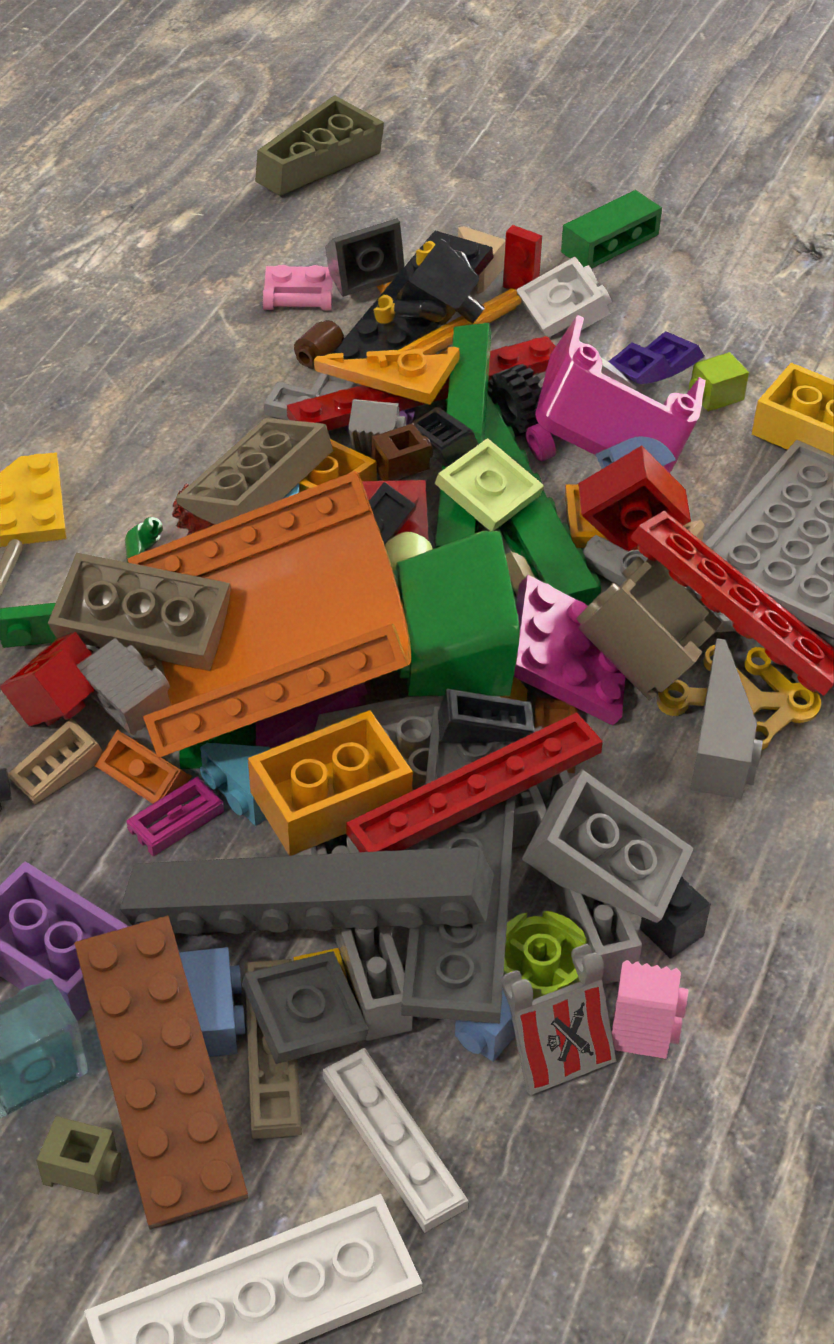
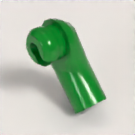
[125,517,163,563]

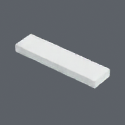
[323,1048,468,1233]

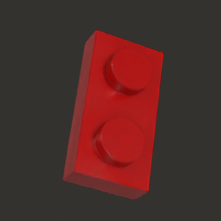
[503,225,542,290]

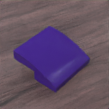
[608,331,705,384]

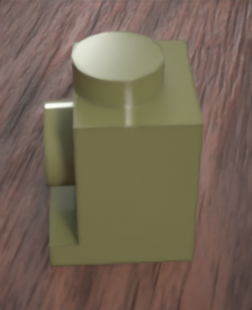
[36,1116,121,1195]

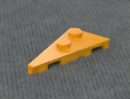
[314,347,460,405]

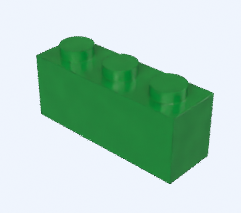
[561,190,662,269]

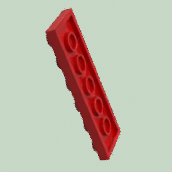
[630,511,834,696]

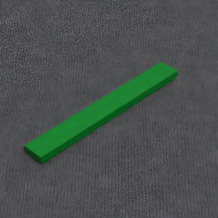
[436,323,492,548]

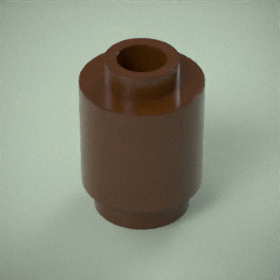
[294,320,344,369]

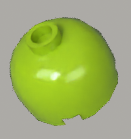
[503,911,586,999]

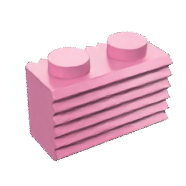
[611,960,688,1059]

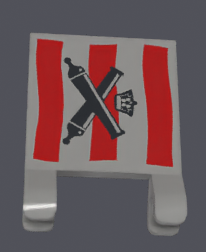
[501,944,617,1096]

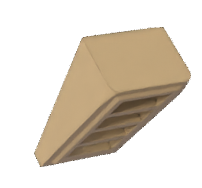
[8,718,103,804]

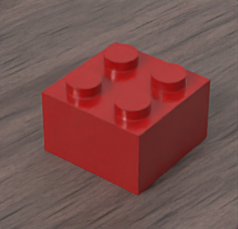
[578,445,691,552]

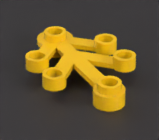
[657,645,821,750]

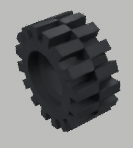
[488,364,542,436]

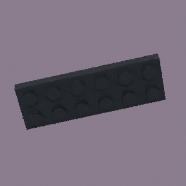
[332,230,494,360]

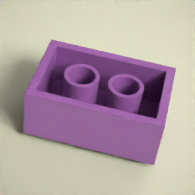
[0,861,129,1025]

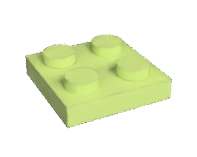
[435,438,544,531]

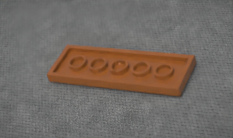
[74,915,248,1230]

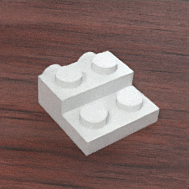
[517,257,612,337]

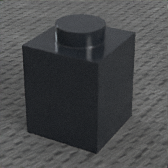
[640,876,711,959]

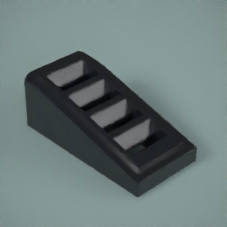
[410,407,478,468]
[438,689,535,743]

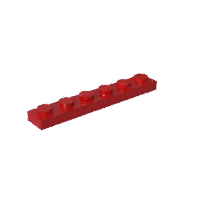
[346,712,603,852]

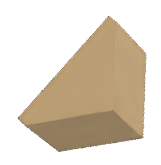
[458,226,505,293]

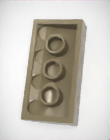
[176,418,333,525]
[48,552,231,671]

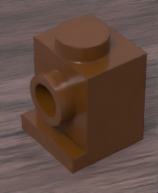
[372,423,433,481]

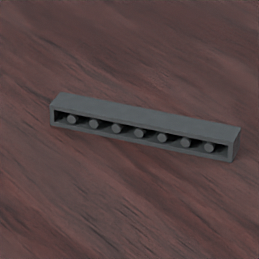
[120,847,494,935]

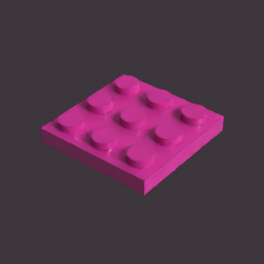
[514,575,625,726]

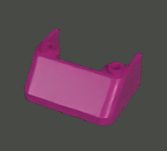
[536,315,706,473]

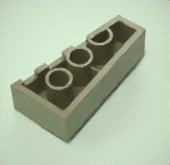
[255,95,384,196]

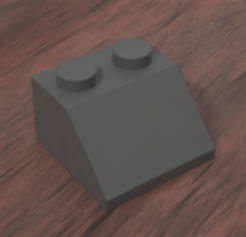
[325,218,405,297]

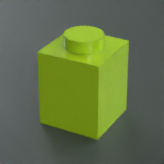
[689,352,749,412]

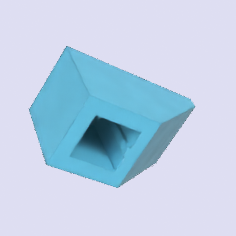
[200,743,270,826]

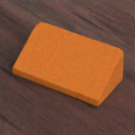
[94,730,192,804]

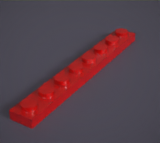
[287,336,556,431]

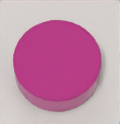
[526,423,556,462]

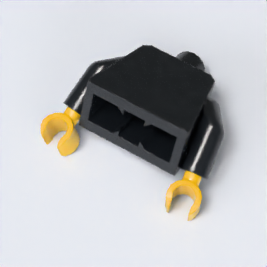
[374,238,485,325]

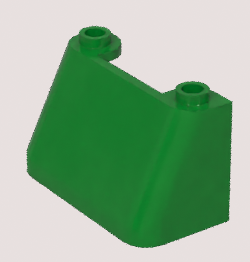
[393,531,519,696]

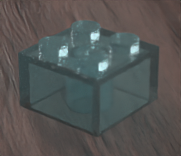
[0,978,88,1119]

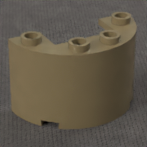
[576,557,722,700]

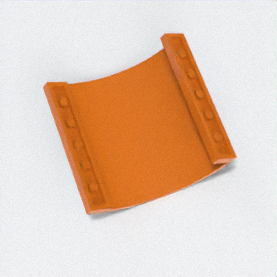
[127,471,411,758]

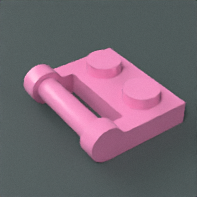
[263,265,333,311]

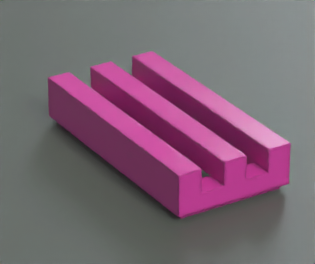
[126,776,224,857]

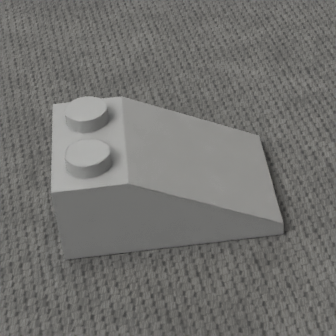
[690,638,763,799]
[522,770,694,923]

